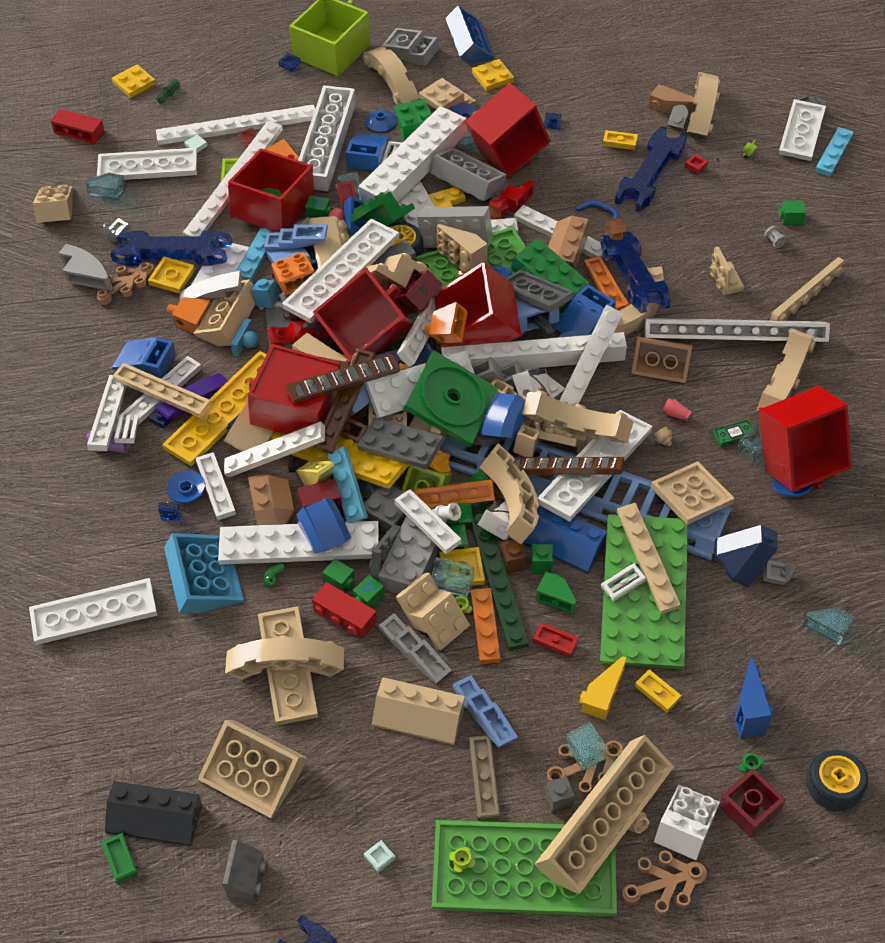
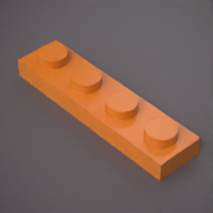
[584,256,629,311]
[414,479,495,508]
[471,588,500,664]

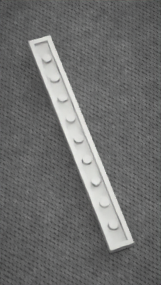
[156,105,315,145]
[183,120,283,243]

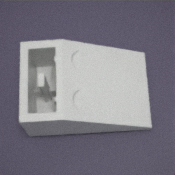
[654,785,720,860]

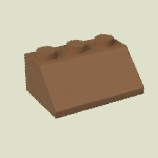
[548,216,590,270]
[631,337,693,383]

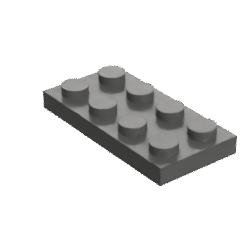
[505,270,574,312]
[357,417,444,470]

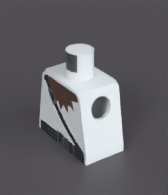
[512,369,550,397]
[478,497,510,540]

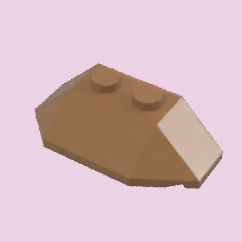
[248,473,295,526]

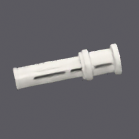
[432,503,461,522]

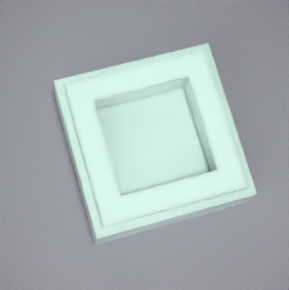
[184,135,208,152]
[364,840,396,873]

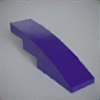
[157,373,228,420]

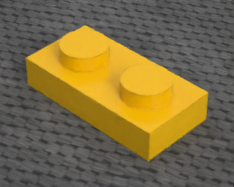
[603,130,638,150]
[635,670,682,713]

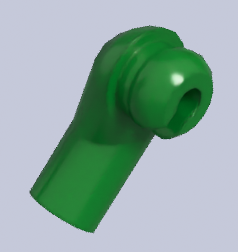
[263,562,285,587]

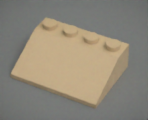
[198,720,307,818]

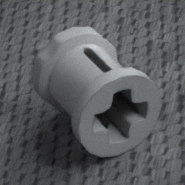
[764,225,787,248]

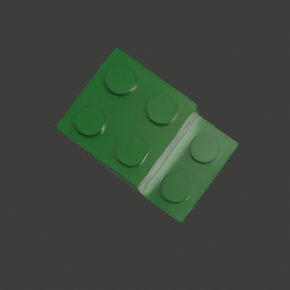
[394,99,432,143]
[349,191,416,226]

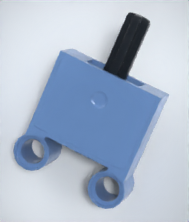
[515,298,559,335]

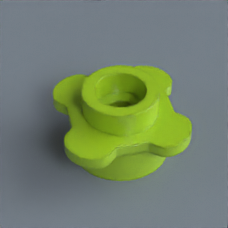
[743,140,758,157]
[455,596,472,614]
[449,847,475,873]

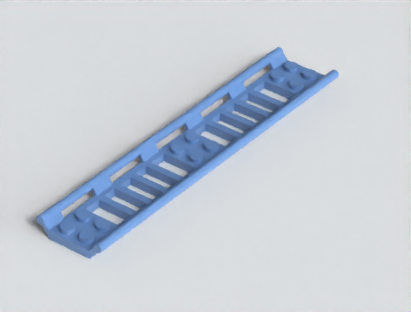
[439,434,732,561]

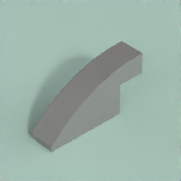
[59,244,113,291]
[472,357,525,387]

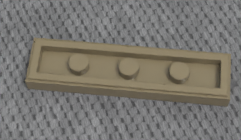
[469,736,500,821]

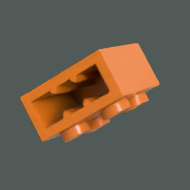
[271,252,315,296]

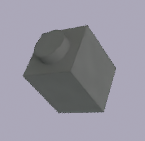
[545,776,574,813]

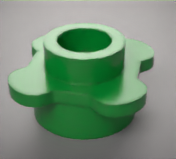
[739,753,764,774]

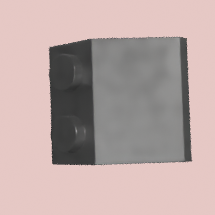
[223,840,267,904]

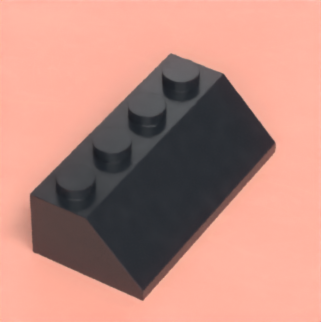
[105,781,202,846]

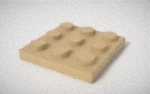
[651,461,735,525]

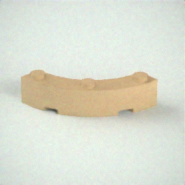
[363,46,419,105]
[687,72,720,137]
[614,266,664,337]
[757,329,816,411]
[491,378,540,457]
[522,390,634,443]
[479,444,539,544]
[225,635,344,680]

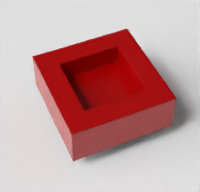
[685,154,708,174]

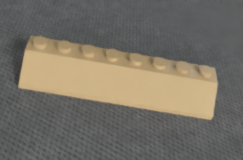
[535,735,674,894]

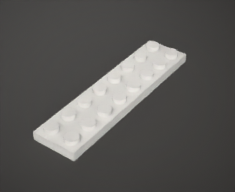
[282,219,399,323]
[537,410,652,522]
[218,521,379,565]

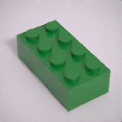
[511,238,589,313]

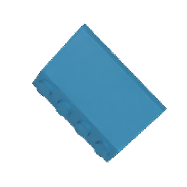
[164,533,244,613]

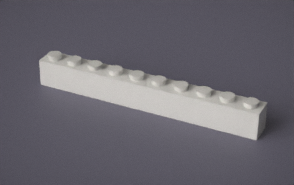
[644,318,830,342]
[441,332,627,369]

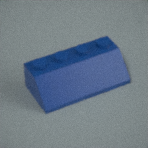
[446,6,494,63]
[522,505,607,574]

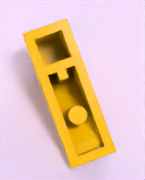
[579,656,626,720]

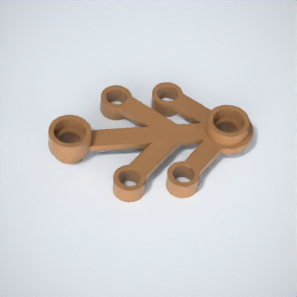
[97,262,154,305]
[547,736,624,796]
[622,850,707,915]

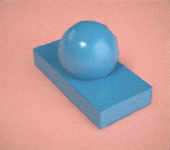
[231,318,259,357]

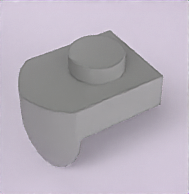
[668,105,689,130]
[103,218,131,242]
[763,560,795,585]

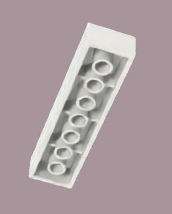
[298,85,356,191]
[358,106,468,203]

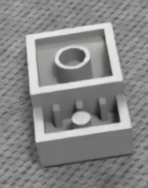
[382,28,440,66]

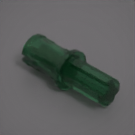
[156,79,180,104]

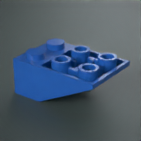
[346,133,390,171]
[554,284,616,335]
[112,337,177,379]
[734,658,773,739]

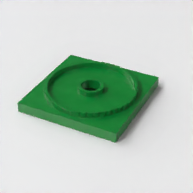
[403,350,498,447]

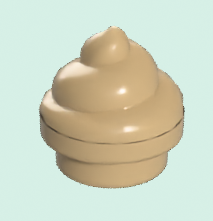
[654,426,673,446]
[628,811,649,833]

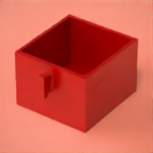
[464,82,551,180]
[228,148,314,232]
[435,262,522,347]
[313,267,414,362]
[247,344,340,435]
[759,385,852,492]

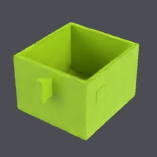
[289,0,371,77]

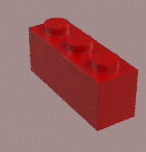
[51,109,105,144]
[312,582,377,639]

